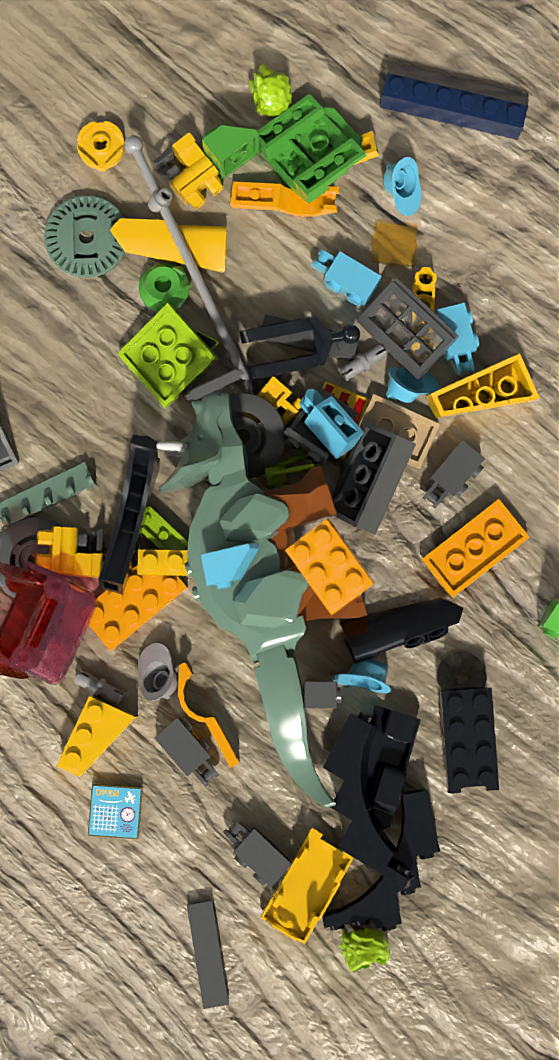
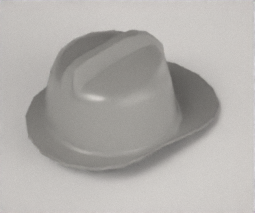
[138,643,179,701]

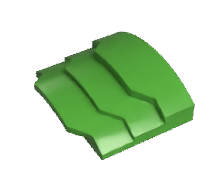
[257,94,367,204]

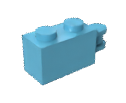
[311,250,382,307]
[435,303,479,376]
[300,389,364,459]

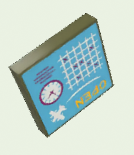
[88,784,143,839]

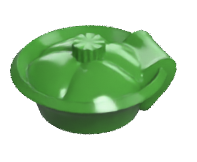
[139,263,192,312]

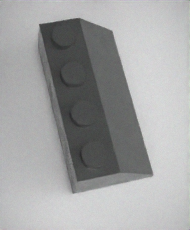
[331,422,416,535]

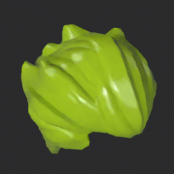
[339,927,391,973]

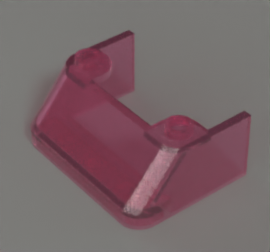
[0,561,97,685]

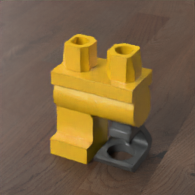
[153,132,223,210]
[35,526,103,579]

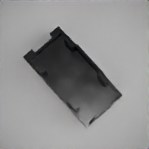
[440,687,499,794]

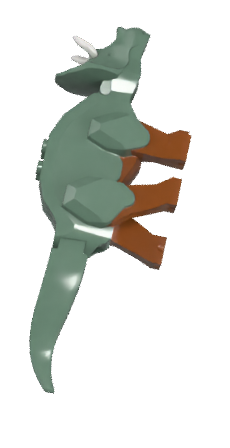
[158,391,367,808]

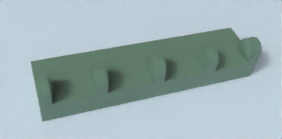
[0,462,96,528]

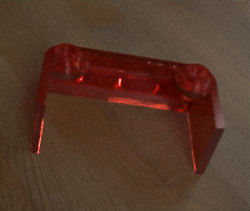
[0,562,67,679]

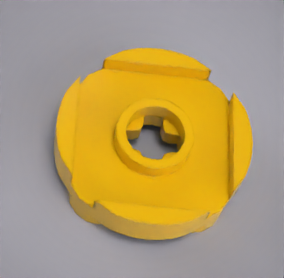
[77,121,125,172]

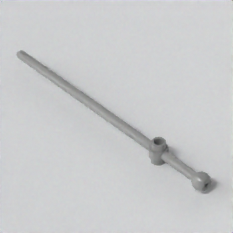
[124,135,258,395]

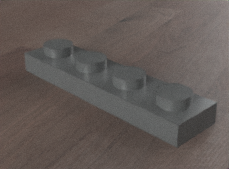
[262,314,358,361]

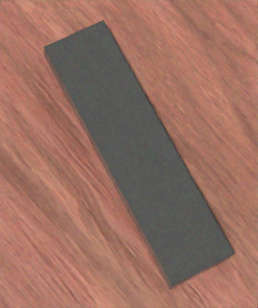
[187,900,229,1009]

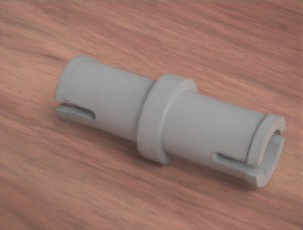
[338,344,387,382]
[74,669,126,706]

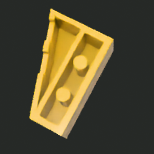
[57,696,138,777]

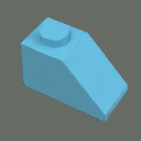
[201,543,259,589]

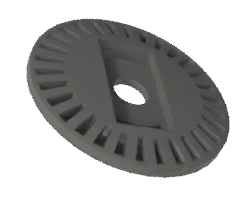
[229,393,285,479]
[0,517,79,603]

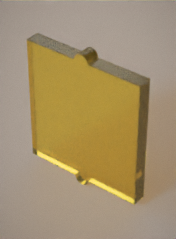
[371,223,418,267]

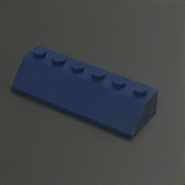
[380,62,529,140]

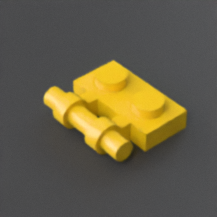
[242,376,302,429]

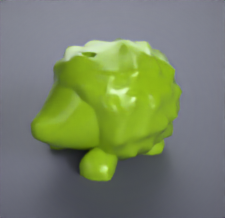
[249,63,292,117]

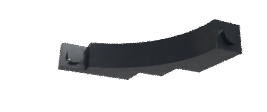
[323,711,415,889]

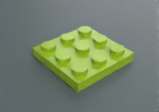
[117,303,218,408]

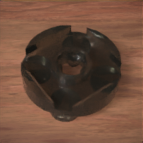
[436,652,487,690]

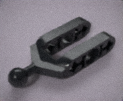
[239,316,360,380]

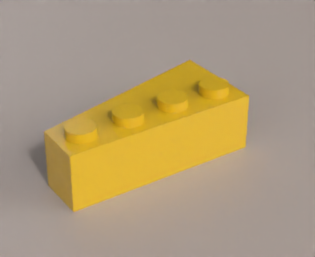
[426,354,540,419]

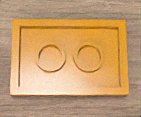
[285,519,375,615]

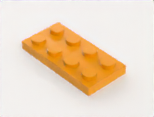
[421,499,530,599]
[79,565,188,651]

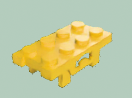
[261,827,354,944]

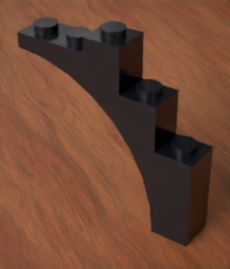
[99,434,160,595]
[322,788,440,931]

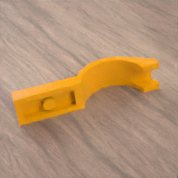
[230,182,340,217]
[178,662,240,768]

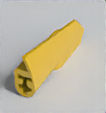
[110,218,227,273]

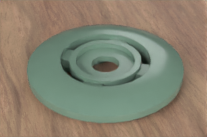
[44,195,125,278]

